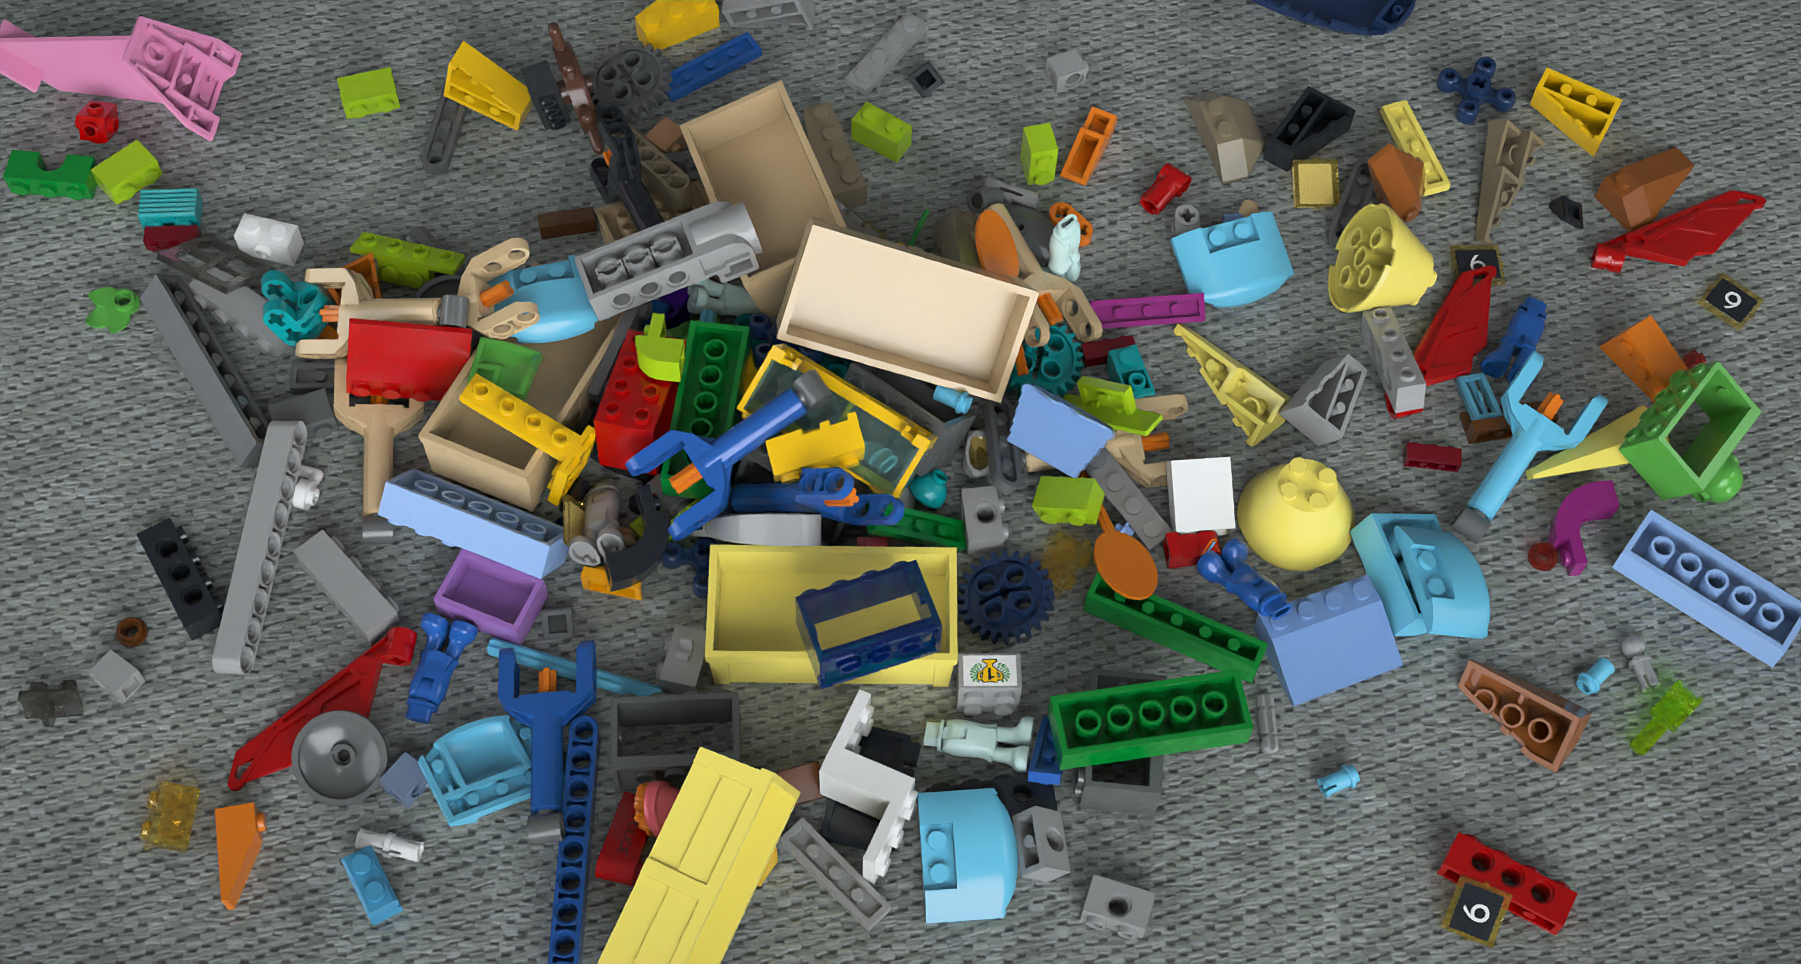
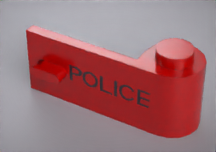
[595,791,648,887]

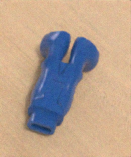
[1480,297,1547,388]
[1197,538,1292,620]
[405,613,478,724]

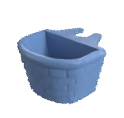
[1007,384,1116,478]

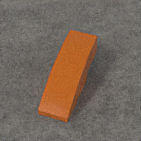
[1060,106,1118,186]

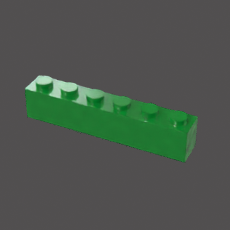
[1083,572,1268,684]

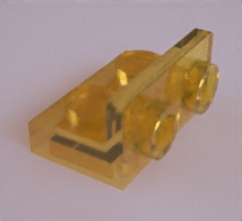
[1040,531,1093,598]
[139,781,200,853]

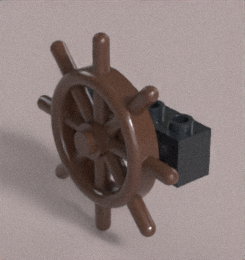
[520,22,604,154]

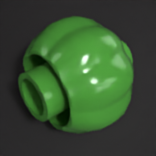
[1691,454,1743,503]

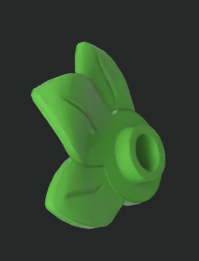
[85,287,140,334]

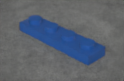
[664,31,762,103]

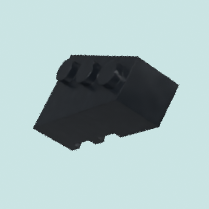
[1263,86,1356,172]

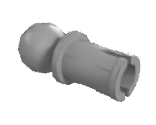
[1621,635,1661,692]

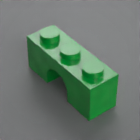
[3,150,98,200]

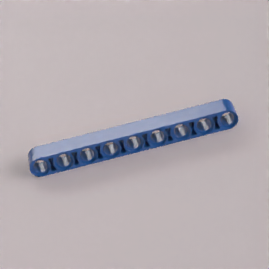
[548,715,601,964]

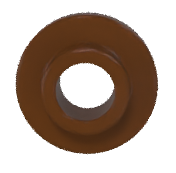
[116,617,148,647]

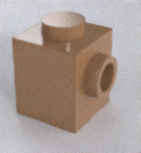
[644,117,687,153]

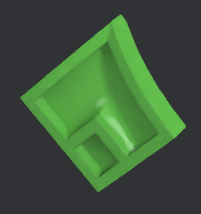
[466,337,543,401]

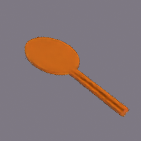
[975,210,1028,376]
[1078,470,1158,600]

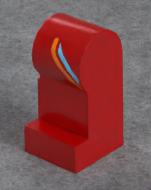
[1162,531,1222,569]

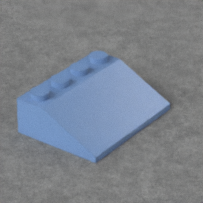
[1253,574,1403,707]

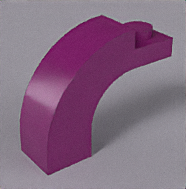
[1548,480,1620,576]

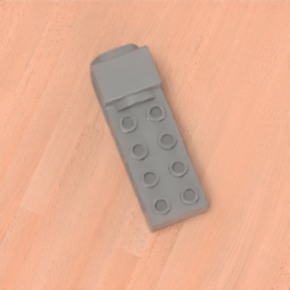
[574,201,763,321]

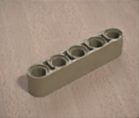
[606,125,693,211]

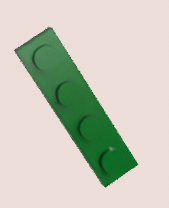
[865,503,966,552]

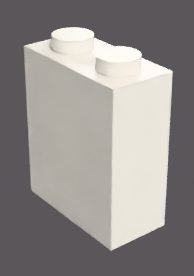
[1166,457,1235,535]

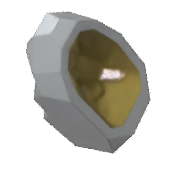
[962,430,990,479]

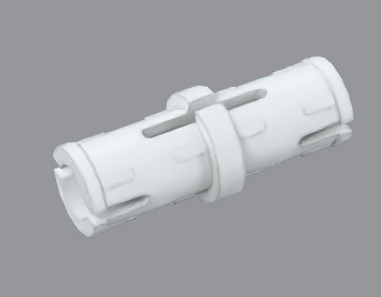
[355,828,424,862]

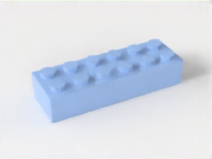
[378,468,569,579]
[1612,510,1801,667]

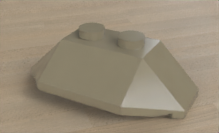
[1185,92,1265,184]

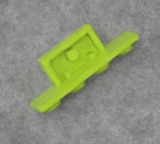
[350,232,465,289]
[1062,376,1163,436]

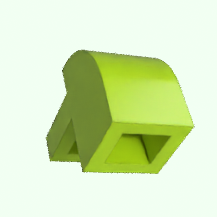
[635,313,685,382]

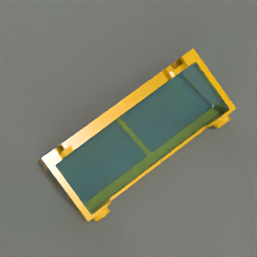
[737,343,938,504]

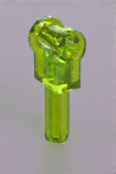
[1630,679,1704,756]

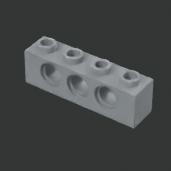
[1361,306,1426,413]

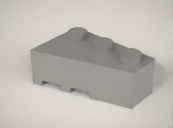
[722,0,815,30]
[1279,353,1368,446]

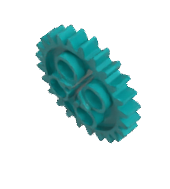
[1007,316,1084,398]

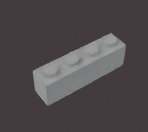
[188,262,299,358]
[293,529,401,645]

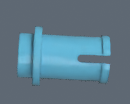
[933,385,973,414]
[1576,658,1615,695]
[1317,764,1360,798]

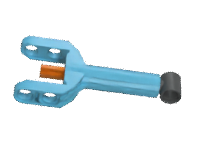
[1451,350,1609,544]

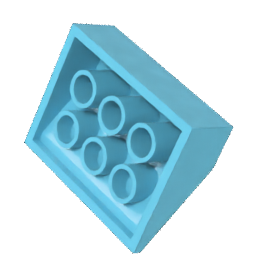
[1350,513,1443,636]

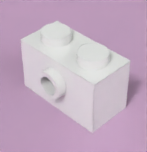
[234,213,304,266]

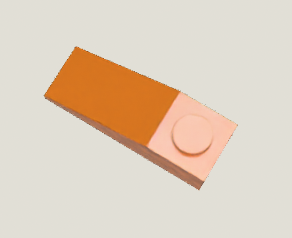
[215,802,267,910]

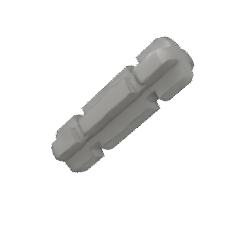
[1256,694,1279,754]

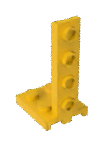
[459,373,596,507]

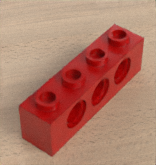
[1437,832,1578,935]

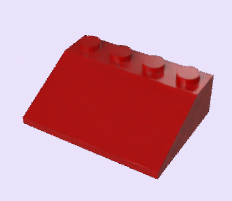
[346,318,472,402]

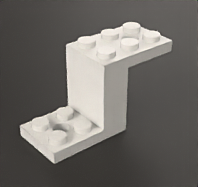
[819,689,918,885]

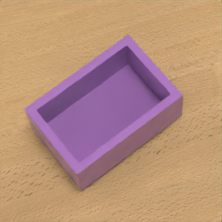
[433,548,548,646]

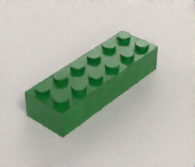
[660,320,751,499]
[1047,669,1253,770]

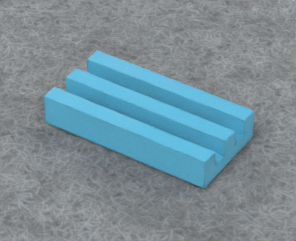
[1455,372,1504,421]

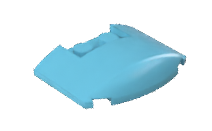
[1170,211,1294,308]
[487,255,612,343]
[1393,525,1490,639]
[418,715,565,826]
[917,788,1018,923]

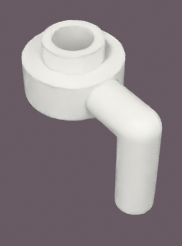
[292,464,324,510]

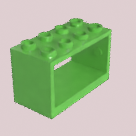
[1618,360,1761,501]

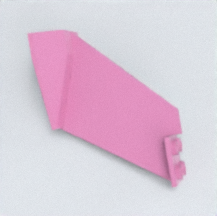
[0,16,242,141]

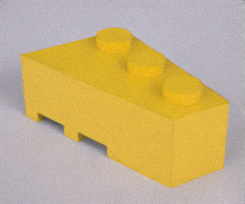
[635,0,720,50]
[443,40,533,131]
[1530,68,1622,157]
[765,411,865,484]

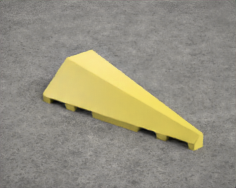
[1173,323,1291,447]
[1526,406,1670,480]

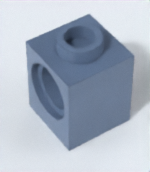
[379,752,429,809]

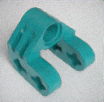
[261,270,336,346]

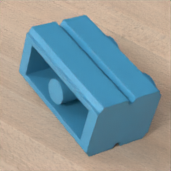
[341,845,403,926]

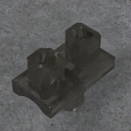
[17,680,84,728]

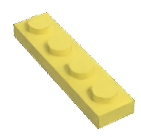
[1380,100,1451,197]

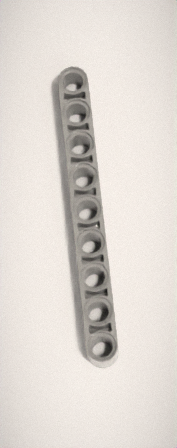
[212,420,307,675]

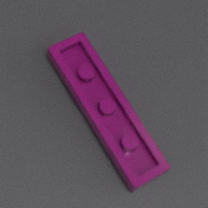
[1090,293,1206,329]

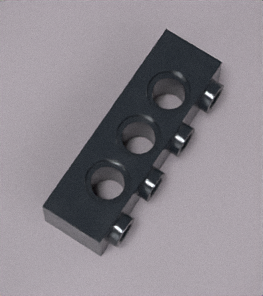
[136,518,224,641]
[925,773,1057,824]

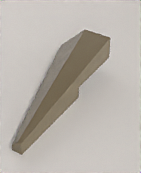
[1475,119,1545,244]

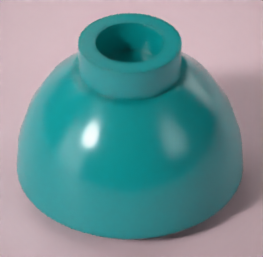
[909,469,948,509]

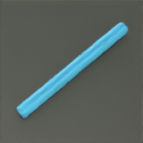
[487,638,663,697]

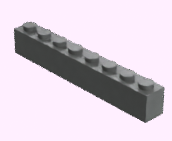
[140,274,269,467]

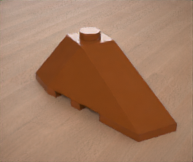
[1367,143,1426,223]
[1595,147,1695,232]
[1457,659,1592,773]

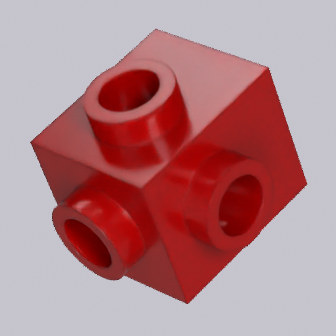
[75,101,119,144]

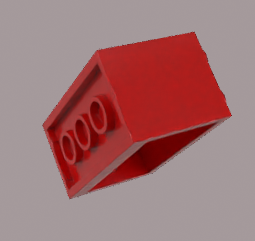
[594,329,686,476]

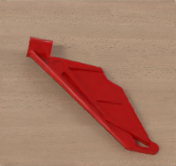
[1590,190,1766,274]
[1384,265,1497,420]
[227,627,418,791]

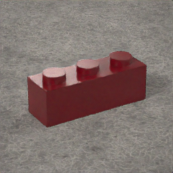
[143,225,202,252]
[1080,335,1135,368]
[1403,442,1462,472]

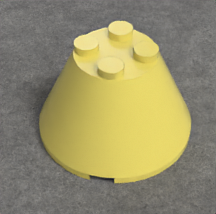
[1328,203,1437,313]
[1237,457,1355,571]

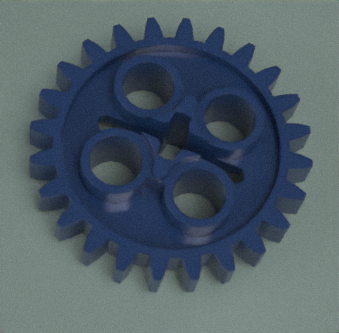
[957,549,1055,646]

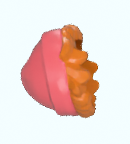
[634,780,680,838]

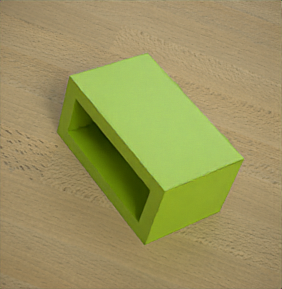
[337,67,401,119]
[851,101,912,163]
[1020,123,1058,185]
[91,140,163,205]
[1032,476,1105,526]

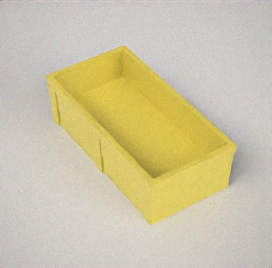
[705,545,958,687]
[597,747,801,964]

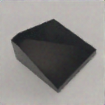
[1549,196,1584,229]

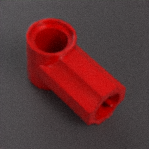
[1139,162,1192,215]

